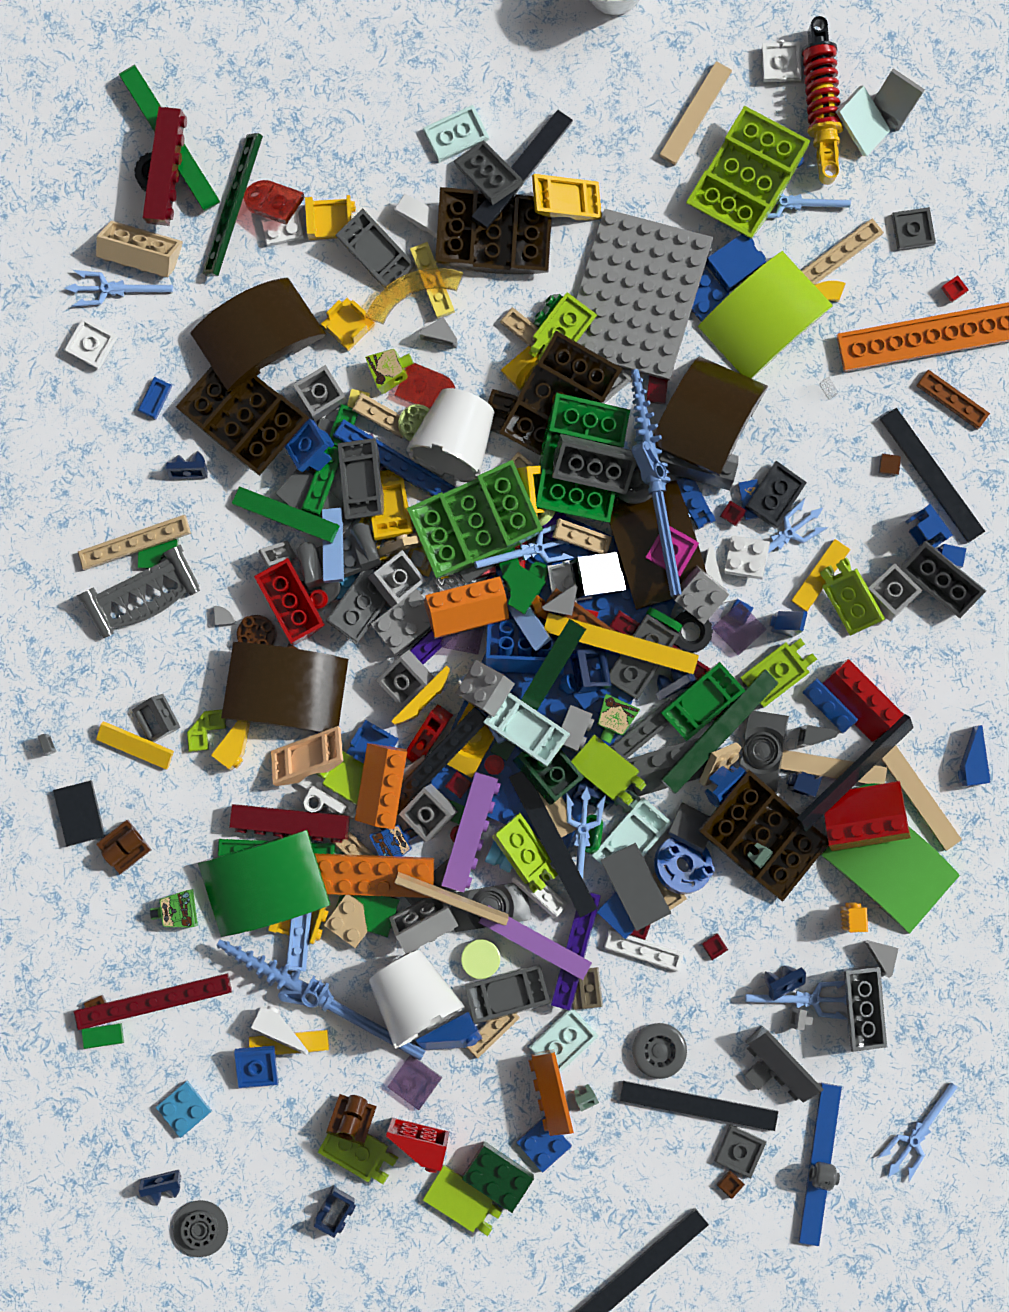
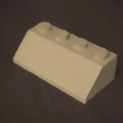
[96,220,183,277]

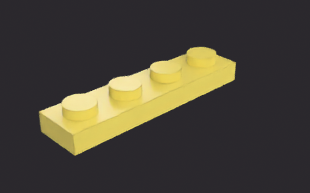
[410,242,455,319]

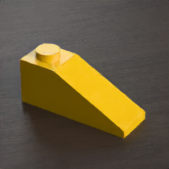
[211,721,250,770]

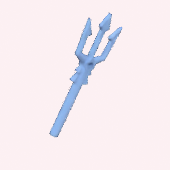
[767,193,851,218]
[64,270,173,307]
[768,498,829,553]
[474,524,574,569]
[566,786,606,879]
[745,981,848,1020]
[877,1082,958,1182]

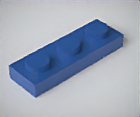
[802,678,858,733]

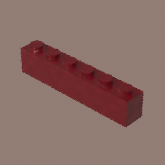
[142,106,187,226]
[229,804,350,843]

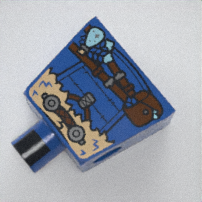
[369,825,418,857]

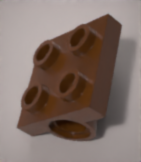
[96,820,152,875]
[326,1094,377,1146]

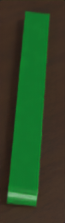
[119,64,220,212]

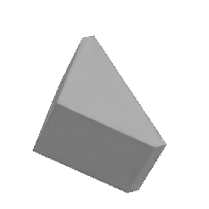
[419,317,458,348]
[258,540,296,568]
[542,584,577,615]
[864,940,899,978]

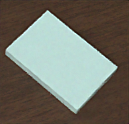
[836,86,891,156]
[423,105,489,163]
[529,1007,598,1072]

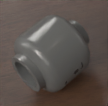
[809,1162,840,1191]

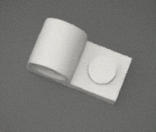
[304,786,347,815]

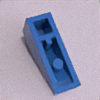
[769,611,808,637]
[958,725,991,786]
[416,1012,483,1050]

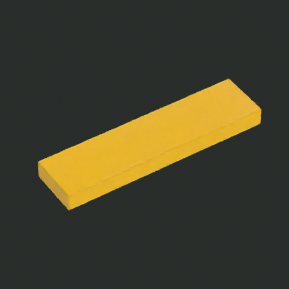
[791,539,851,612]
[96,721,174,770]
[249,1029,329,1055]

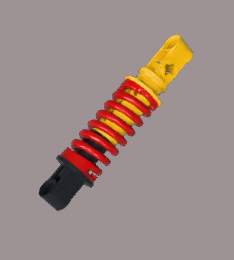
[801,16,844,185]

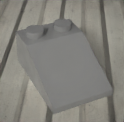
[873,68,925,131]

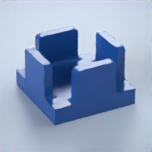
[285,419,334,472]
[905,504,953,548]
[346,720,399,763]
[705,766,746,807]

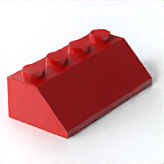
[254,558,325,646]
[822,659,904,742]

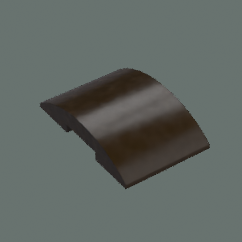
[435,187,552,274]
[190,277,327,392]
[499,330,623,456]
[653,356,768,476]
[176,367,309,476]
[609,480,707,610]
[221,642,349,733]
[698,769,829,902]

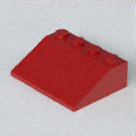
[824,781,911,851]
[386,1117,450,1173]

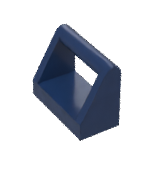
[571,649,612,693]

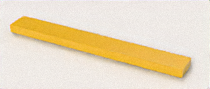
[544,612,699,674]

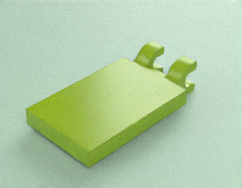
[528,292,597,358]
[820,557,885,636]
[740,638,817,708]
[571,735,646,806]
[315,751,364,806]
[492,813,558,893]
[318,1134,399,1184]
[423,1165,503,1236]

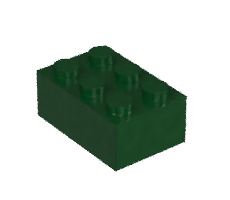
[513,749,584,805]
[462,1141,534,1213]

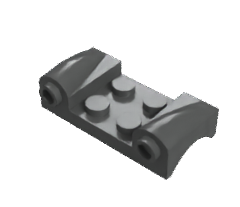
[296,523,382,590]

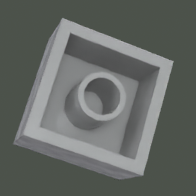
[293,365,347,422]
[368,550,426,607]
[868,563,923,622]
[673,566,730,624]
[376,650,434,708]
[455,660,514,717]
[561,705,594,752]
[399,784,458,842]

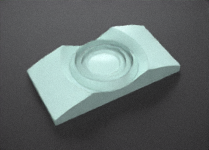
[484,693,570,766]
[592,797,672,865]

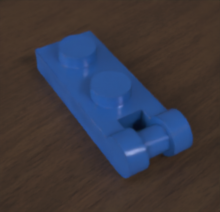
[677,478,716,530]

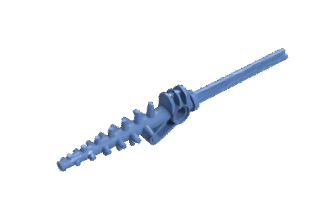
[631,369,682,597]
[216,939,426,1060]

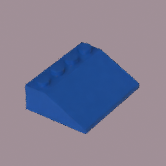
[486,611,564,674]

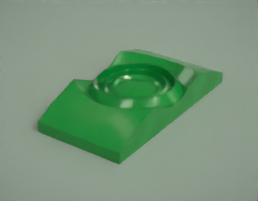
[661,661,746,741]

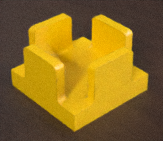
[321,298,375,351]

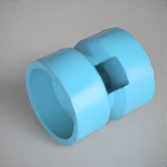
[485,841,512,873]

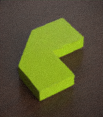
[187,709,226,752]

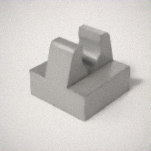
[788,1007,813,1030]

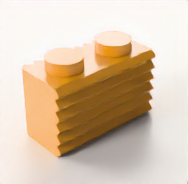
[840,902,868,933]

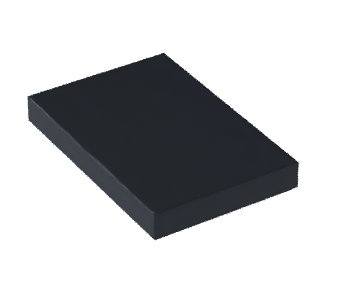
[745,461,807,529]
[53,780,105,847]

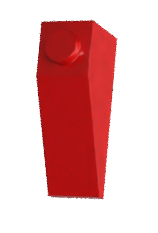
[406,704,453,762]

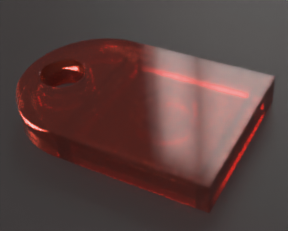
[244,180,305,225]
[394,363,455,409]

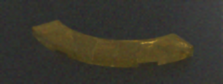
[365,268,463,325]

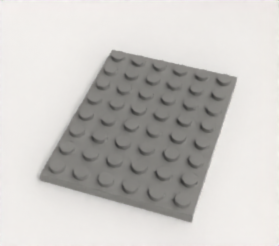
[576,209,713,381]

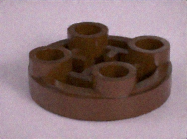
[237,615,276,645]

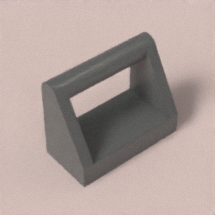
[132,694,181,742]
[797,725,838,747]

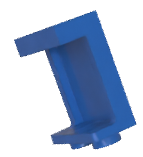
[706,234,766,293]

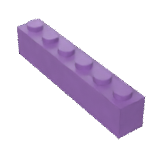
[441,772,501,892]

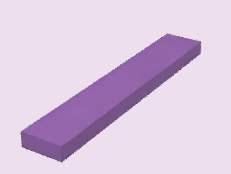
[479,905,592,980]

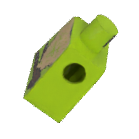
[365,349,414,394]

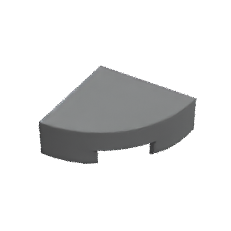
[214,606,235,626]

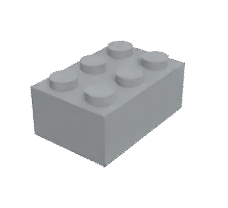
[371,589,432,656]
[389,898,458,954]

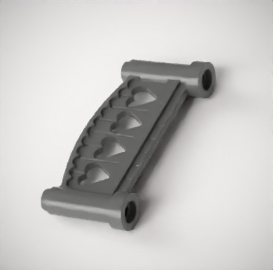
[76,544,200,639]

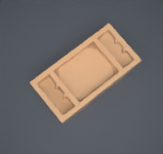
[271,726,343,786]

